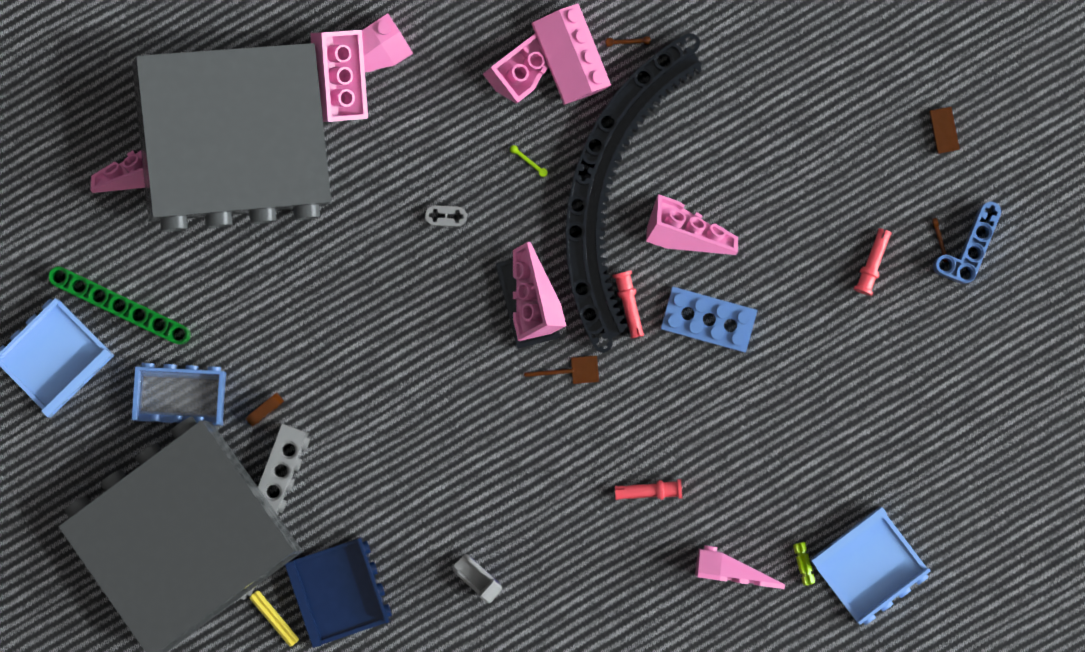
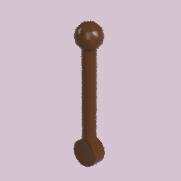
[605,36,651,47]
[932,218,948,263]

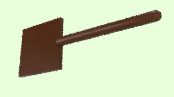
[524,356,599,384]

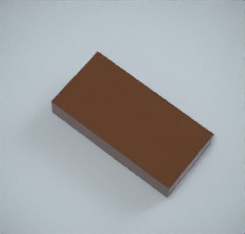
[929,107,960,154]

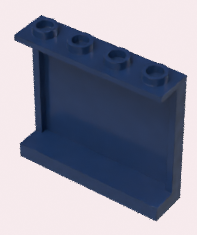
[285,537,392,648]

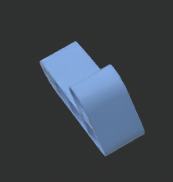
[933,202,1001,284]

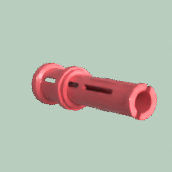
[854,228,892,296]
[612,271,644,339]
[615,479,682,500]

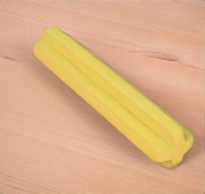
[250,591,299,647]

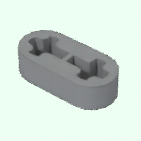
[425,205,467,227]

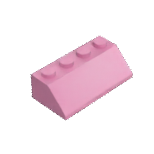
[531,4,611,105]
[310,30,368,122]

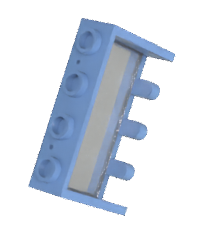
[132,363,226,426]

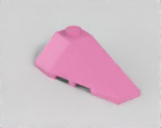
[646,194,738,255]
[513,242,566,341]
[695,545,785,589]

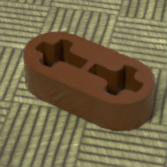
[245,393,284,427]

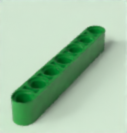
[49,267,191,345]

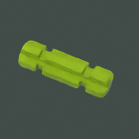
[793,542,815,586]

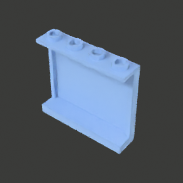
[0,298,114,417]
[810,506,930,625]

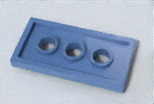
[661,287,757,353]

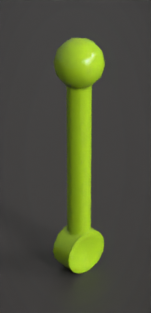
[510,145,547,177]

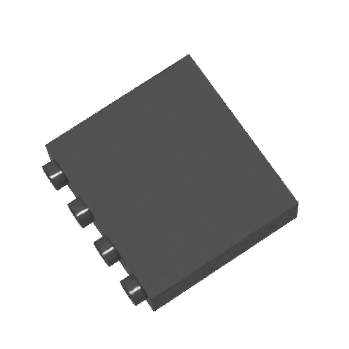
[132,43,331,232]
[58,417,303,652]

